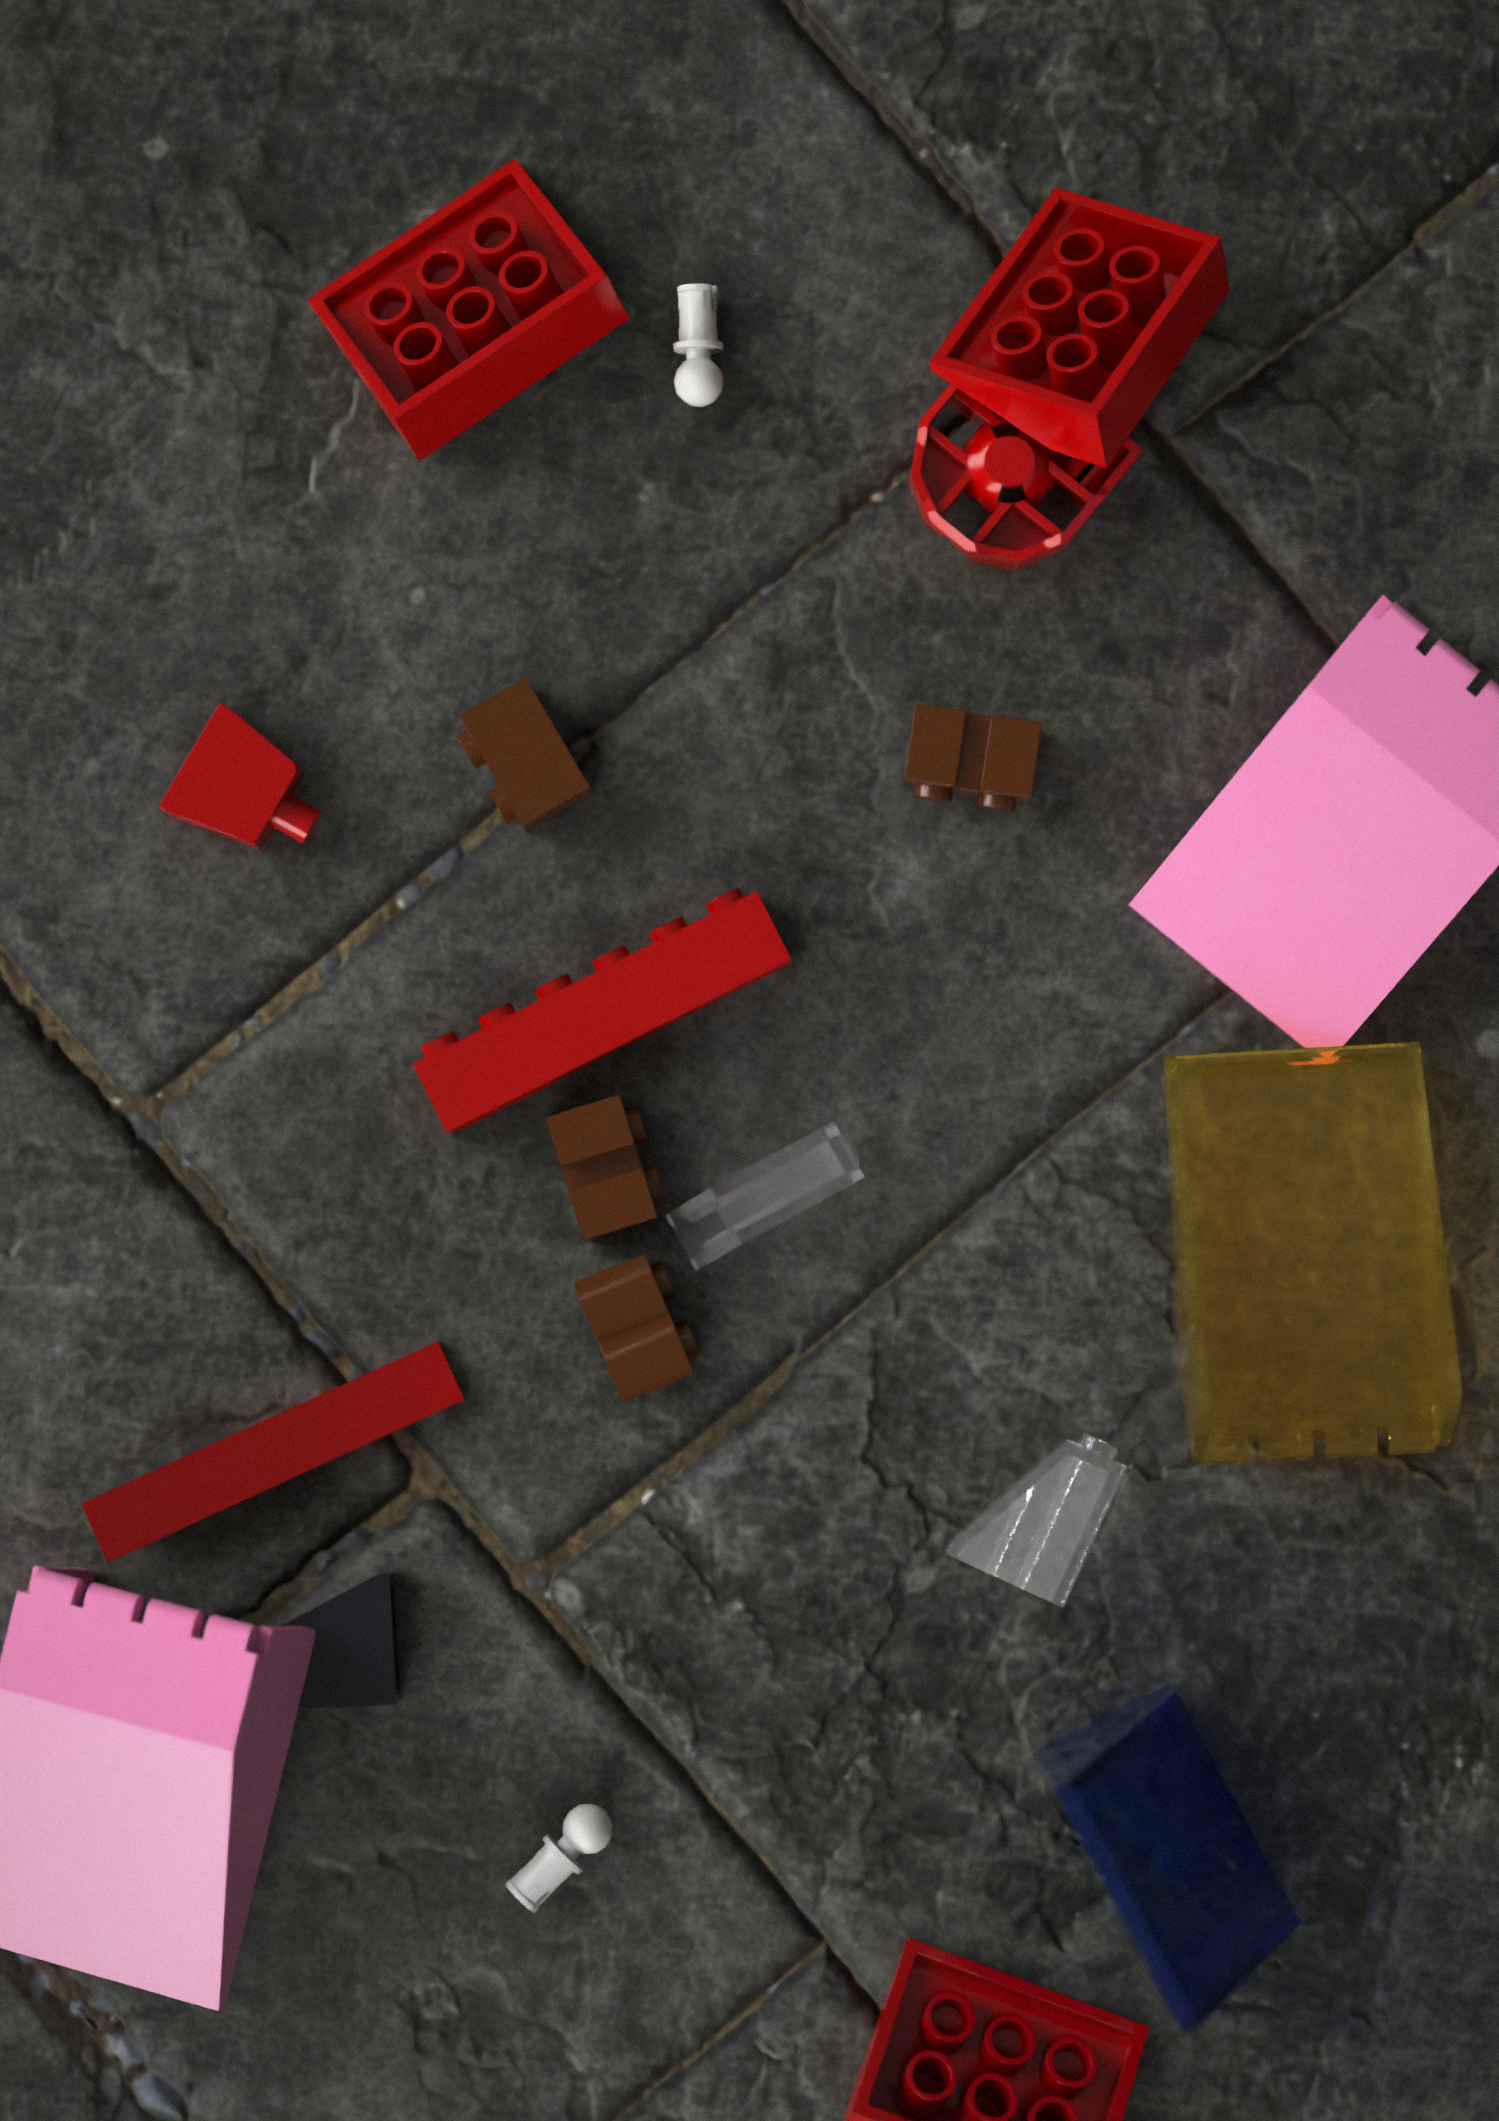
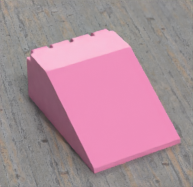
[1128,595,1499,1066]
[0,1565,316,2011]

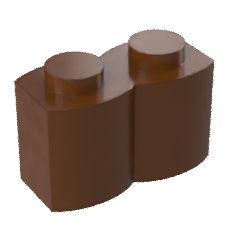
[573,1254,700,1402]

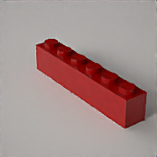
[413,888,792,1135]

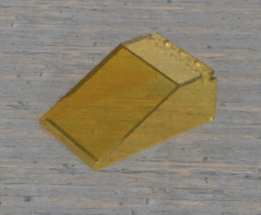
[1163,1042,1462,1465]

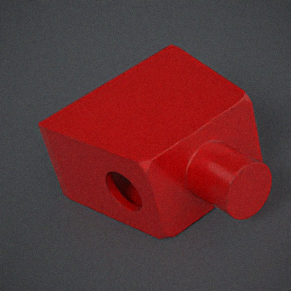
[158,702,323,850]

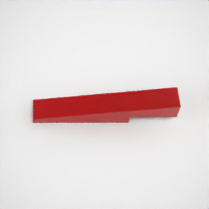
[81,1341,465,1563]

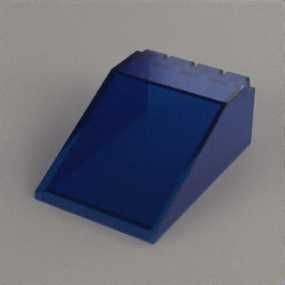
[1032,1684,1301,2035]

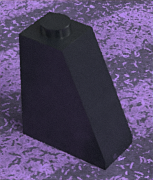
[280,1572,401,1710]

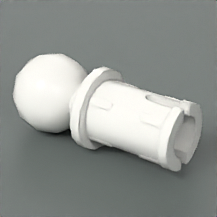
[673,283,724,407]
[505,1804,613,1913]

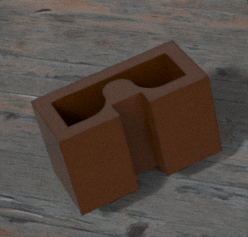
[456,677,592,832]
[902,703,1042,813]
[546,1095,666,1241]

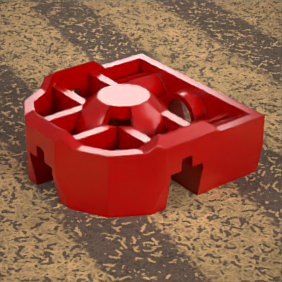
[909,383,1144,570]

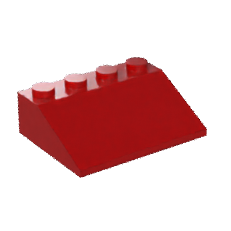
[307,158,629,462]
[929,187,1230,468]
[843,1937,1149,2121]

